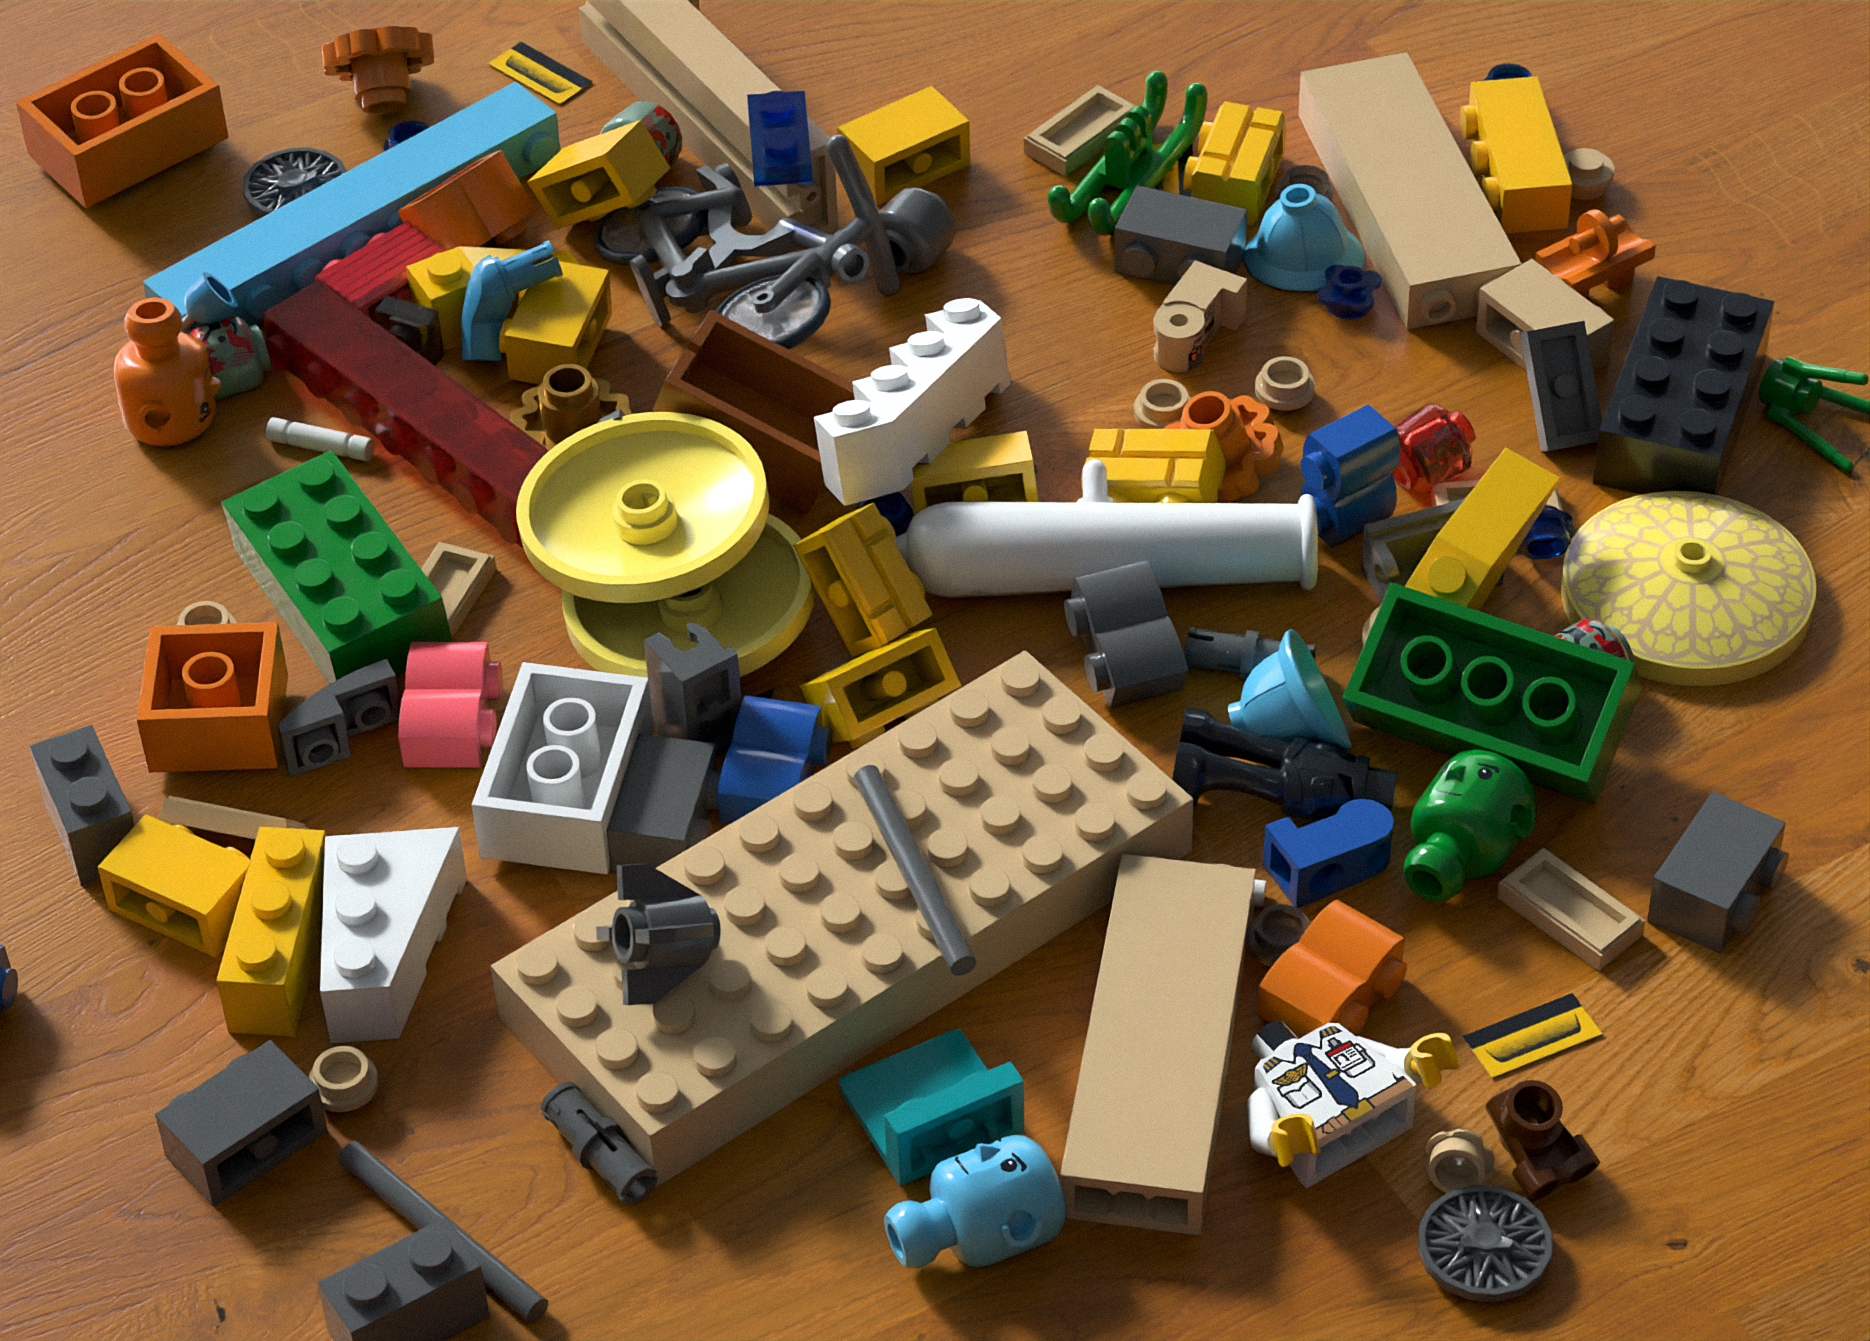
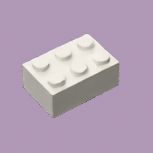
[472,662,654,874]

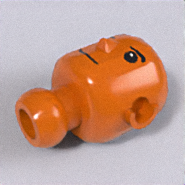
[114,297,221,447]

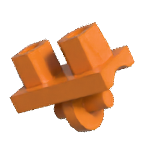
[1535,210,1656,300]

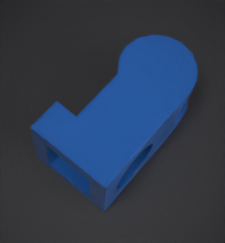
[1262,799,1394,909]

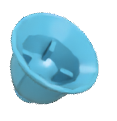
[1243,184,1366,291]
[1228,629,1352,751]

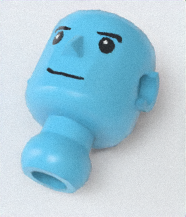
[884,1135,1067,1269]

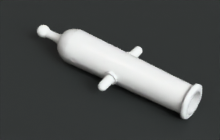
[895,459,1318,598]

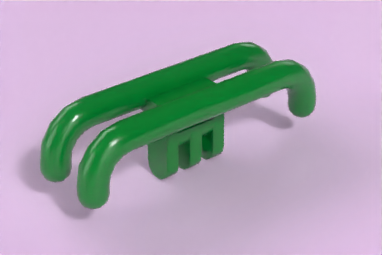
[1047,70,1208,236]

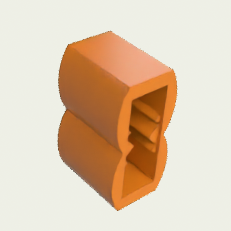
[397,150,536,251]
[1257,899,1407,1039]

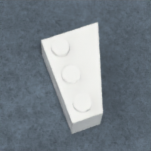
[320,827,467,1043]

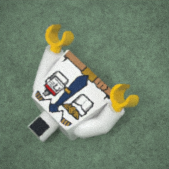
[1247,1021,1461,1189]

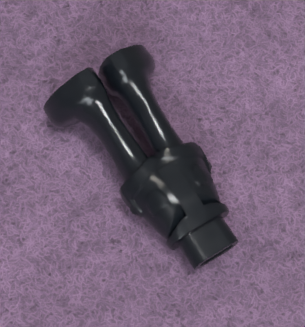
[1172,707,1397,818]

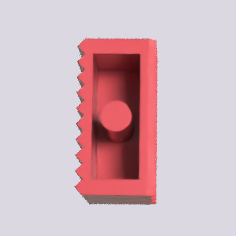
[314,220,447,346]

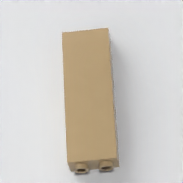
[1298,52,1522,330]
[1060,854,1256,1236]

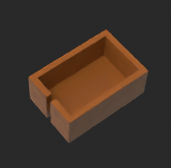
[652,309,855,514]

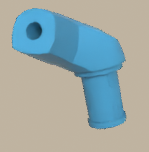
[461,240,563,363]

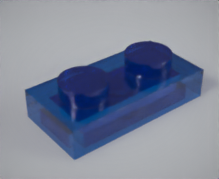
[747,91,813,187]

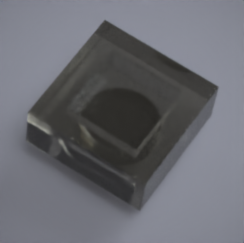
[375,296,444,369]

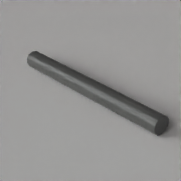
[854,765,977,976]
[338,1141,549,1323]

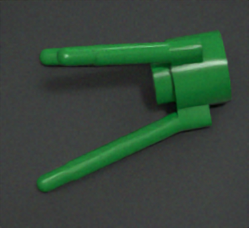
[1759,356,1870,473]

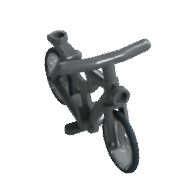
[594,134,900,349]

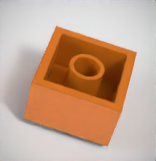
[137,622,288,773]

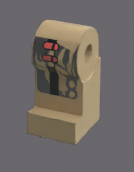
[1153,261,1247,373]

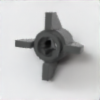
[596,863,721,1005]

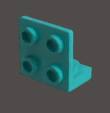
[839,1029,1024,1186]

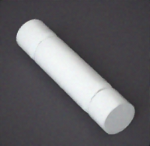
[266,417,375,462]

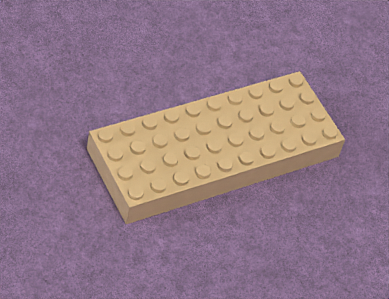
[490,650,1193,1187]

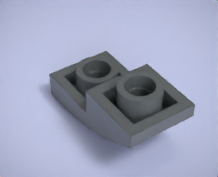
[278,659,401,777]

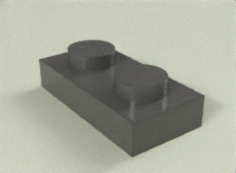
[1520,321,1602,452]

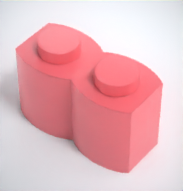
[398,642,502,768]

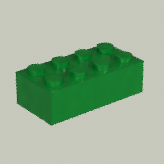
[221,450,453,684]
[1342,582,1642,805]

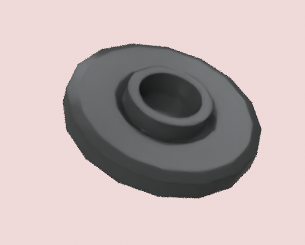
[243,147,347,217]
[1418,1185,1552,1302]

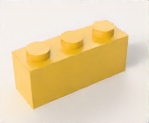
[1460,76,1572,234]
[216,826,326,1037]

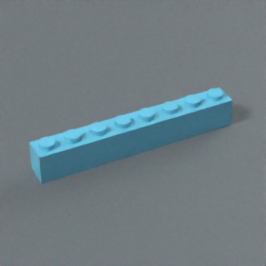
[143,81,561,334]

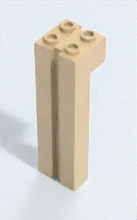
[579,0,839,234]

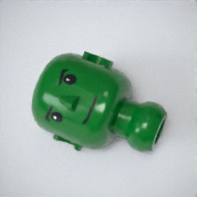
[1403,749,1537,902]

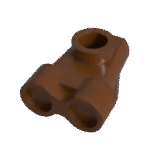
[1485,1080,1600,1202]

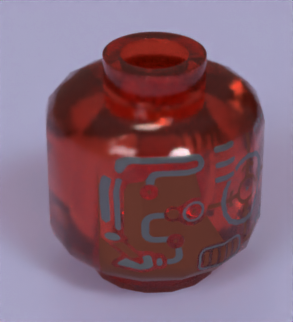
[1393,403,1476,494]

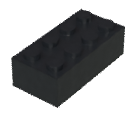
[1593,276,1775,495]

